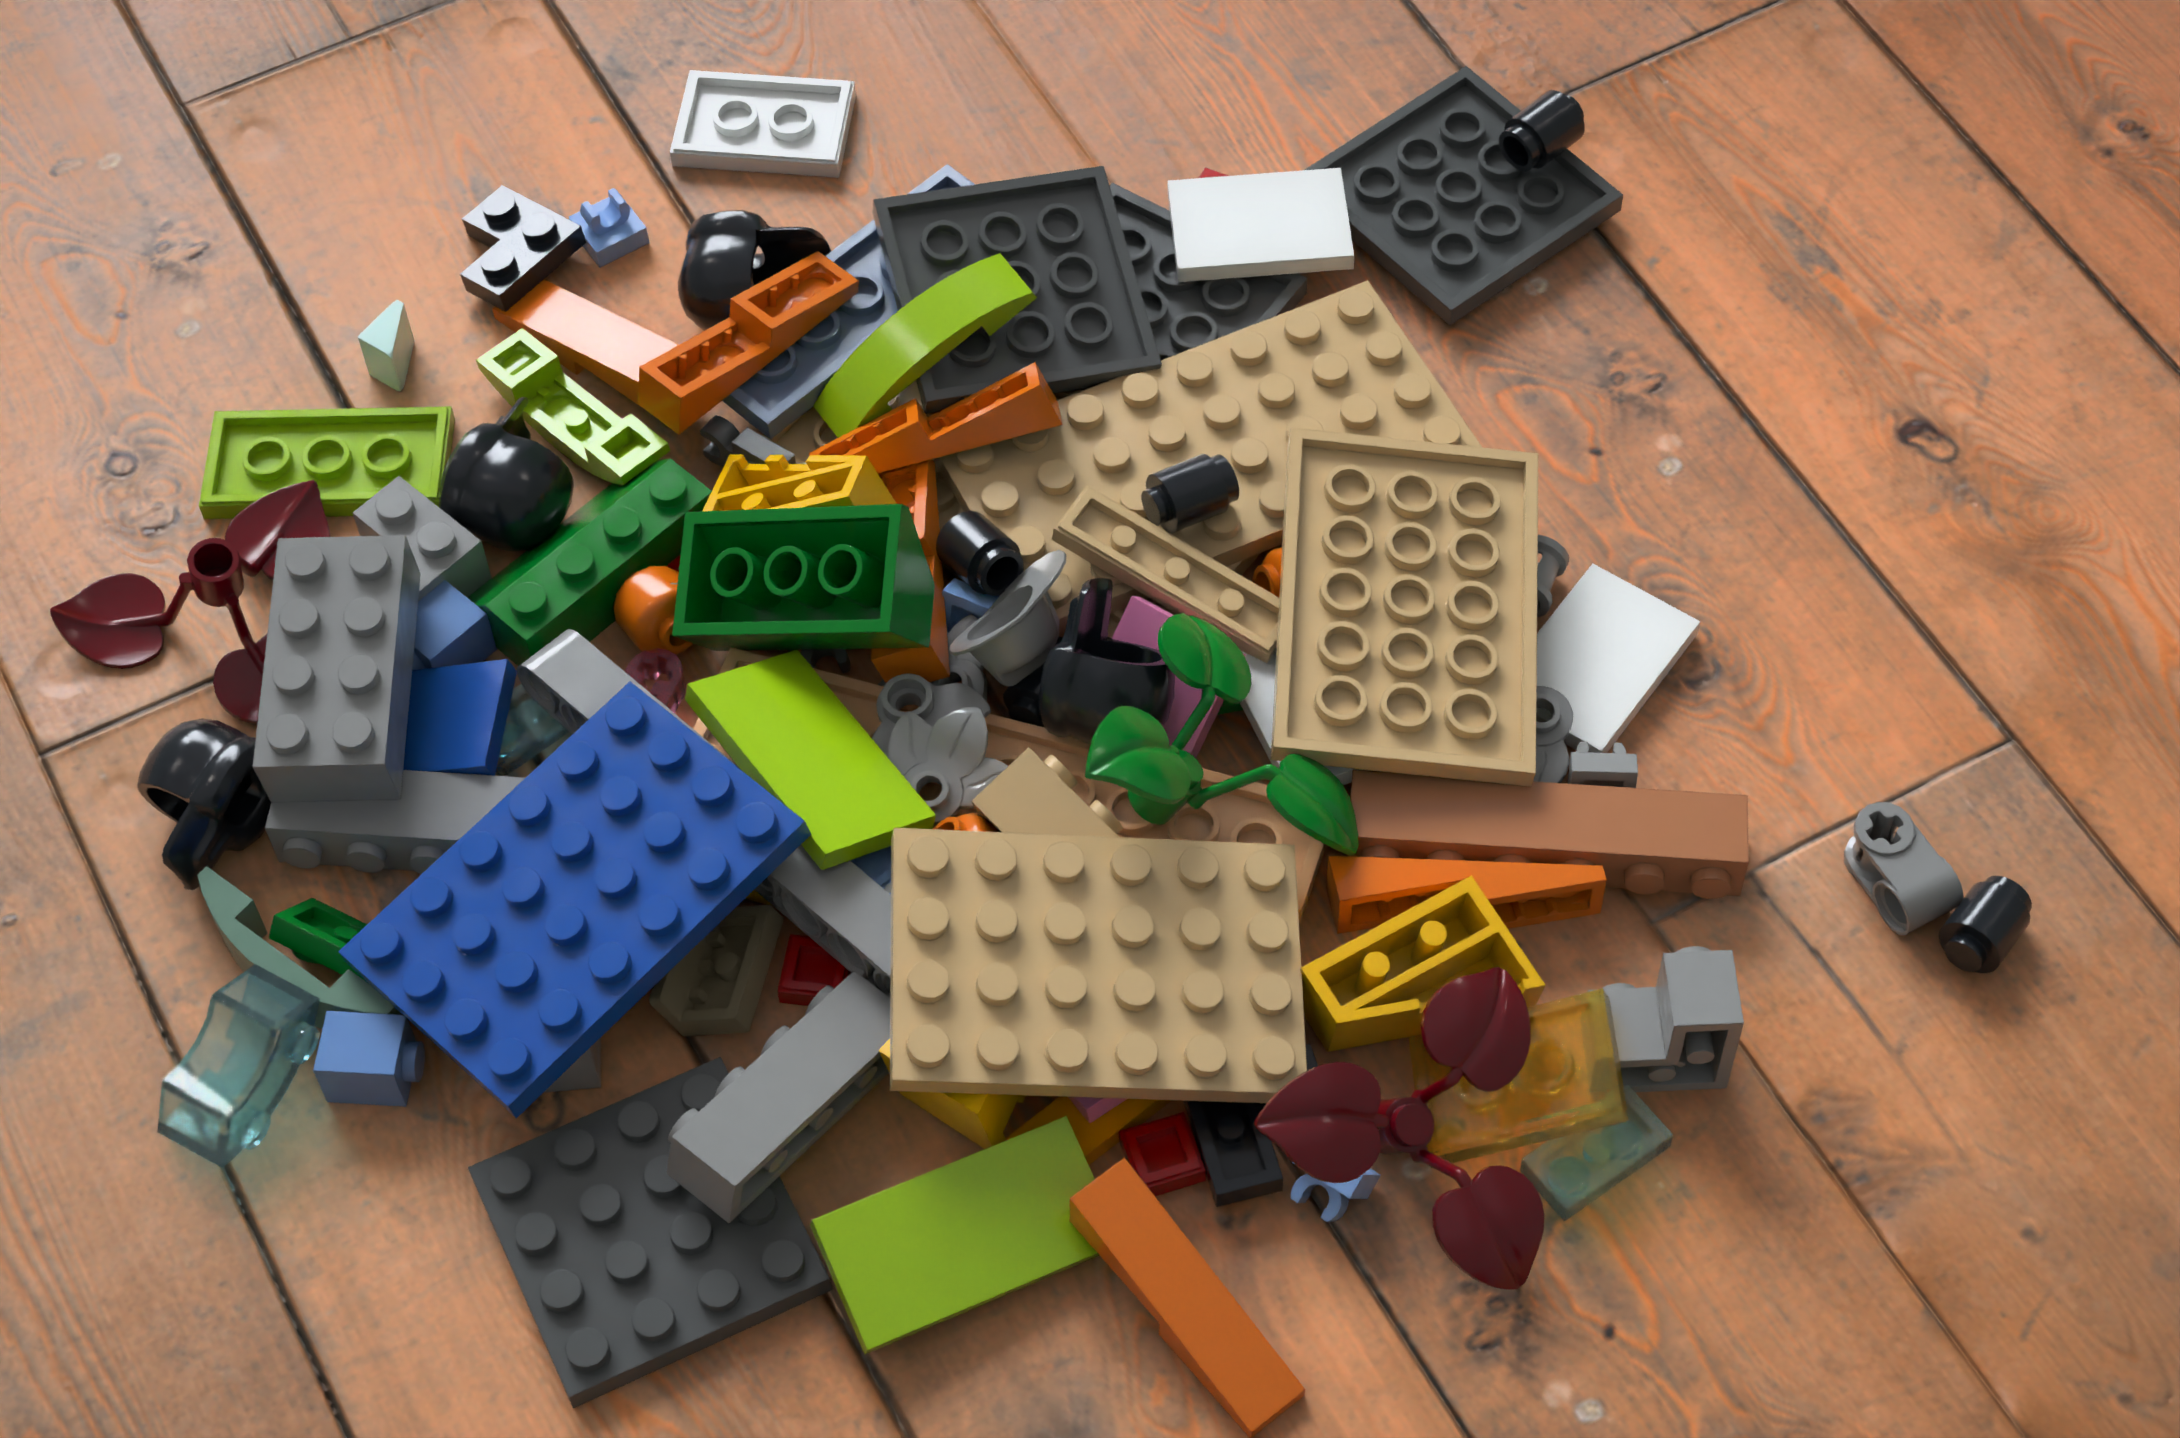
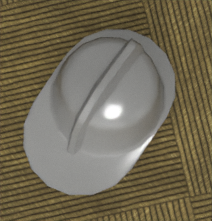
[948,550,1067,686]

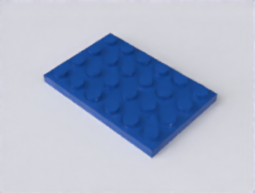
[338,681,811,1118]

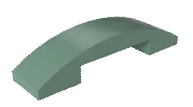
[197,866,401,1029]

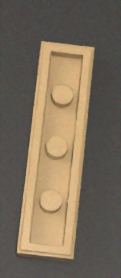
[1052,485,1279,663]

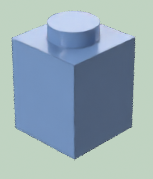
[412,580,497,670]
[313,1011,425,1107]

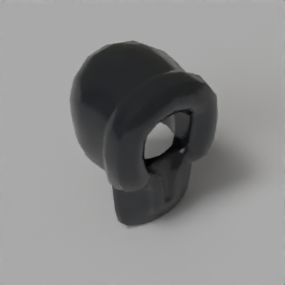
[678,210,831,331]
[439,397,574,551]
[1038,578,1175,744]
[137,718,271,890]

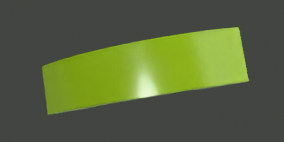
[813,253,1037,438]
[476,328,670,485]

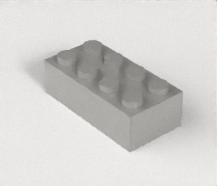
[253,535,421,802]

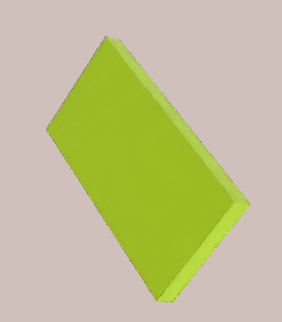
[199,406,455,519]
[685,650,936,870]
[810,1116,1100,1354]

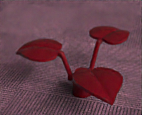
[50,480,330,725]
[1254,967,1545,1290]

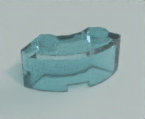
[157,964,320,1168]

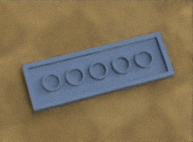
[722,164,975,439]

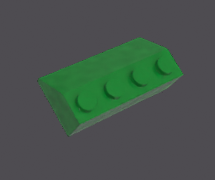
[467,458,712,666]
[672,504,935,651]

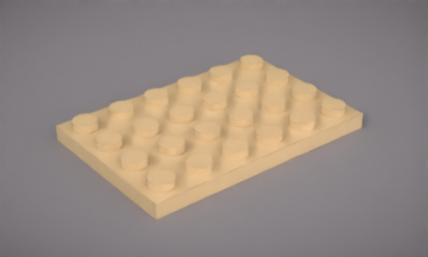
[1271,428,1538,786]
[890,828,1307,1103]

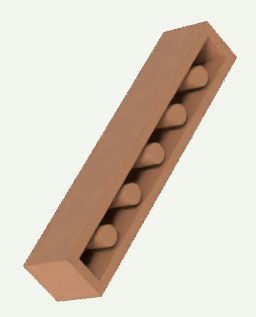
[1347,770,1749,899]

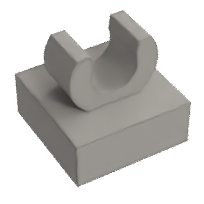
[1567,742,1638,788]

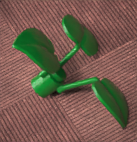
[1085,613,1359,856]

